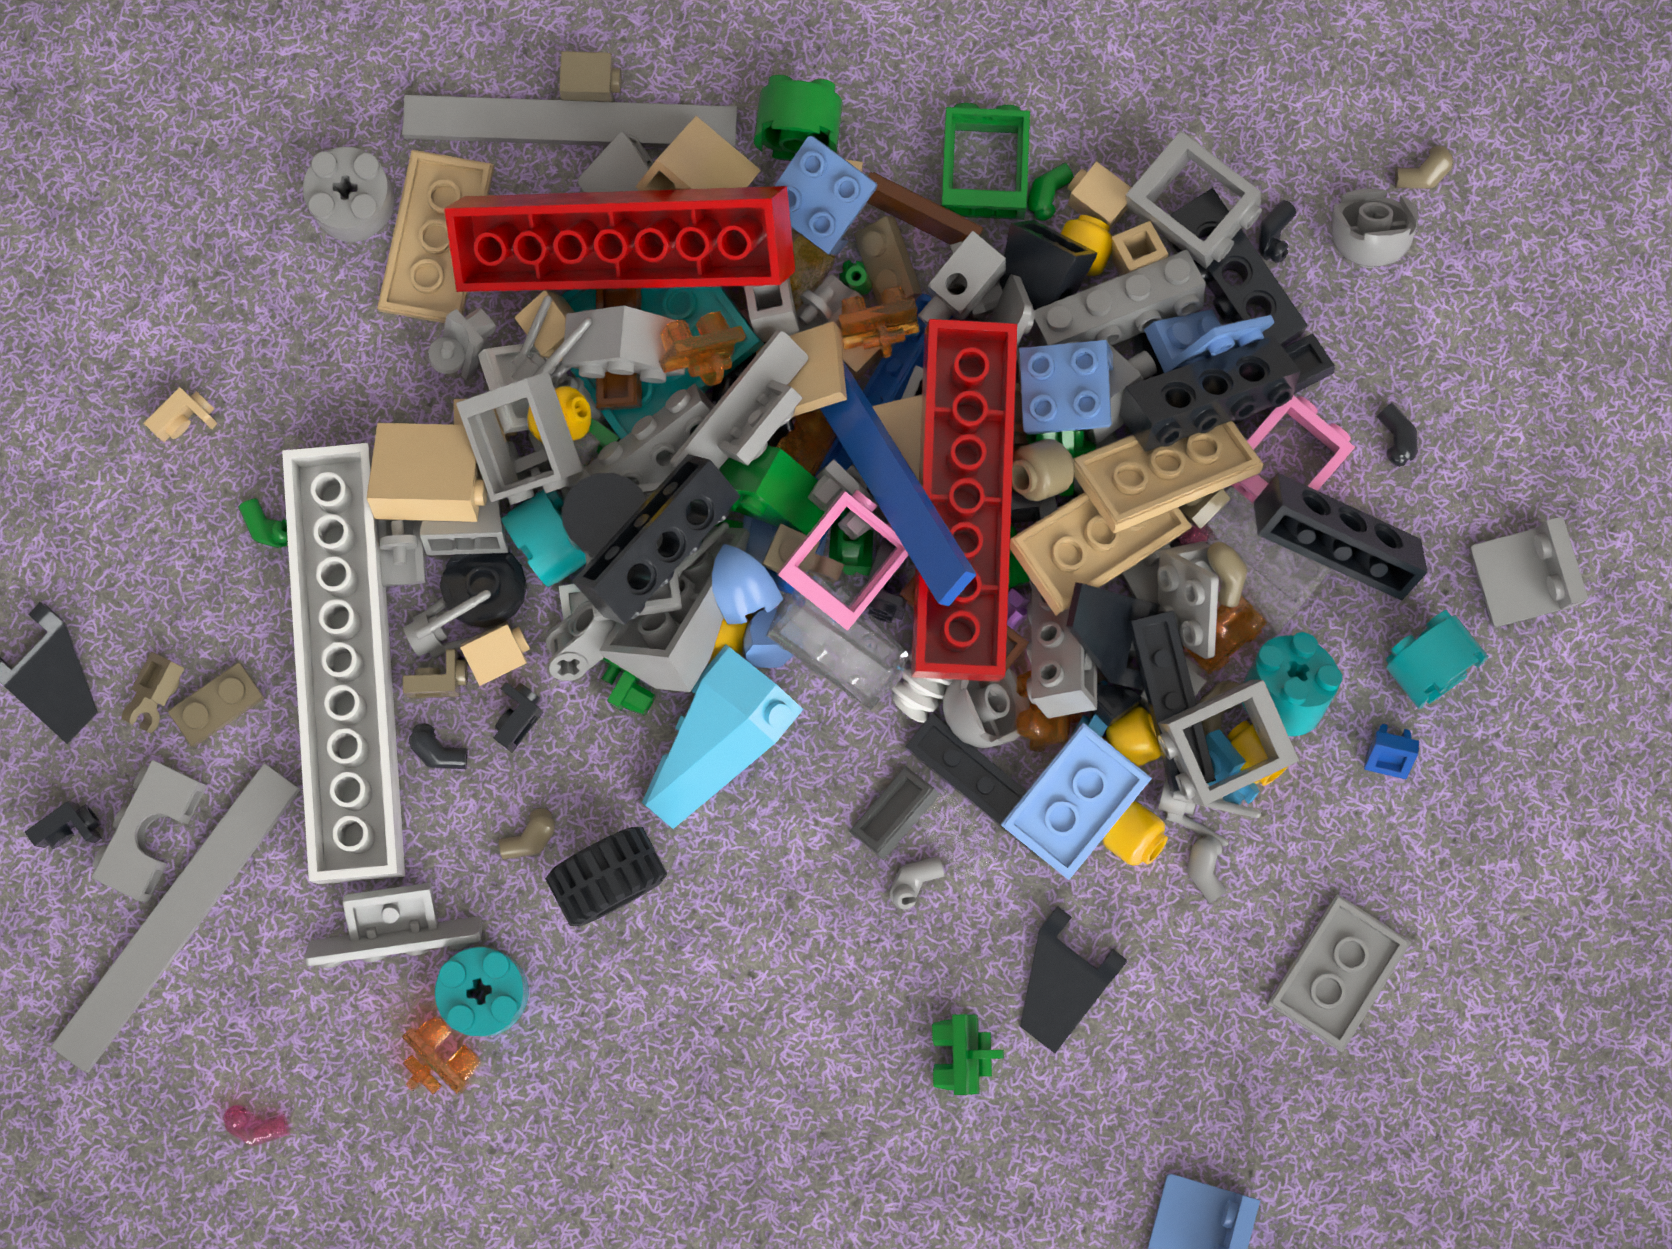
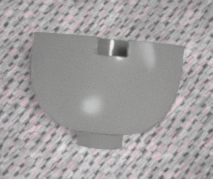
[1331,189,1419,268]
[943,668,1028,748]

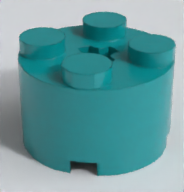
[501,488,586,588]
[1385,610,1489,709]
[1242,632,1343,736]
[435,947,529,1037]

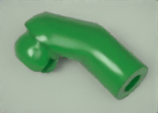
[1027,162,1074,221]

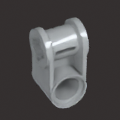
[545,601,617,681]

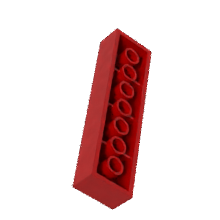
[444,186,796,292]
[911,319,1017,682]

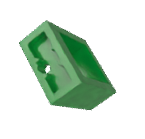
[941,103,1030,220]

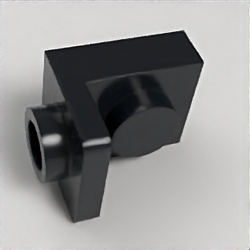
[493,682,544,753]
[25,801,102,849]

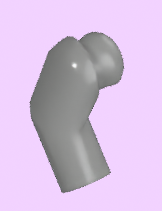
[1187,836,1226,903]
[890,856,944,910]

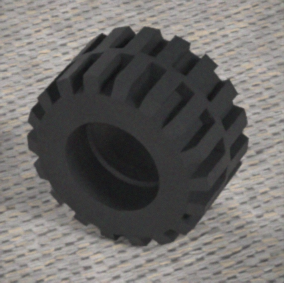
[545,827,668,926]

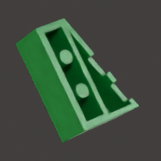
[719,446,825,535]

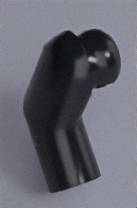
[1258,200,1297,263]
[1376,403,1418,467]
[409,723,468,769]

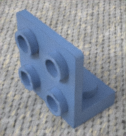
[774,136,877,255]
[1144,309,1275,373]
[1019,340,1114,434]
[1147,1174,1260,1249]

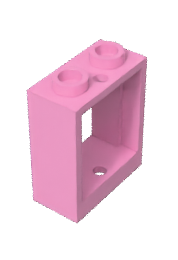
[1230,395,1355,505]
[777,490,908,631]

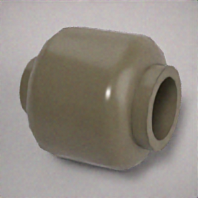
[1012,439,1074,501]

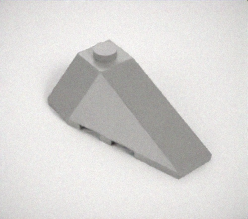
[599,527,750,692]

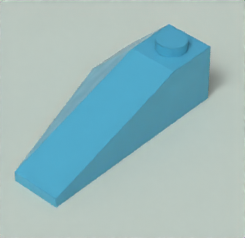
[642,645,803,829]

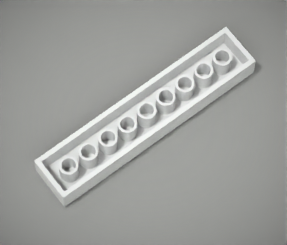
[282,443,405,884]

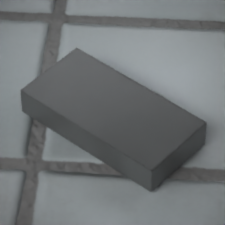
[849,766,940,860]

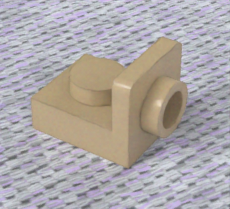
[143,387,218,442]

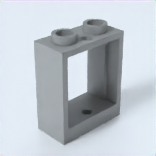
[1126,131,1262,269]
[456,372,583,505]
[1158,679,1299,805]

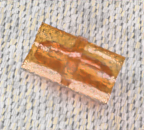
[838,286,919,358]
[659,311,746,386]
[777,408,837,477]
[1183,594,1267,675]
[1016,670,1082,753]
[402,1016,482,1095]

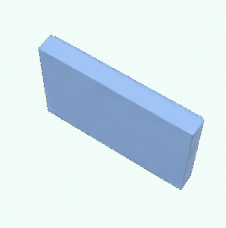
[1000,722,1152,880]

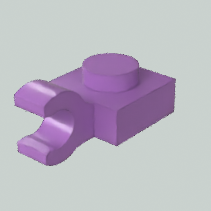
[1007,588,1031,631]

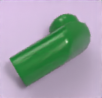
[839,260,873,295]
[238,498,288,548]

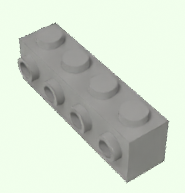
[1031,250,1206,346]
[561,383,714,502]
[1026,576,1097,718]

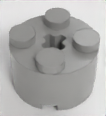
[303,147,395,242]

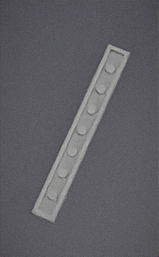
[402,95,737,149]
[51,763,301,1073]

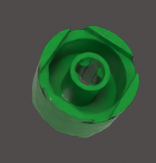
[754,75,843,161]

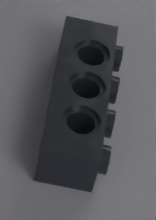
[1168,188,1308,347]
[1119,335,1301,452]
[572,454,741,625]
[1253,473,1428,601]

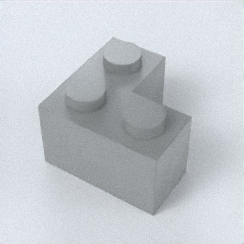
[562,305,688,383]

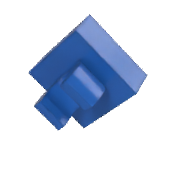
[1364,724,1419,779]

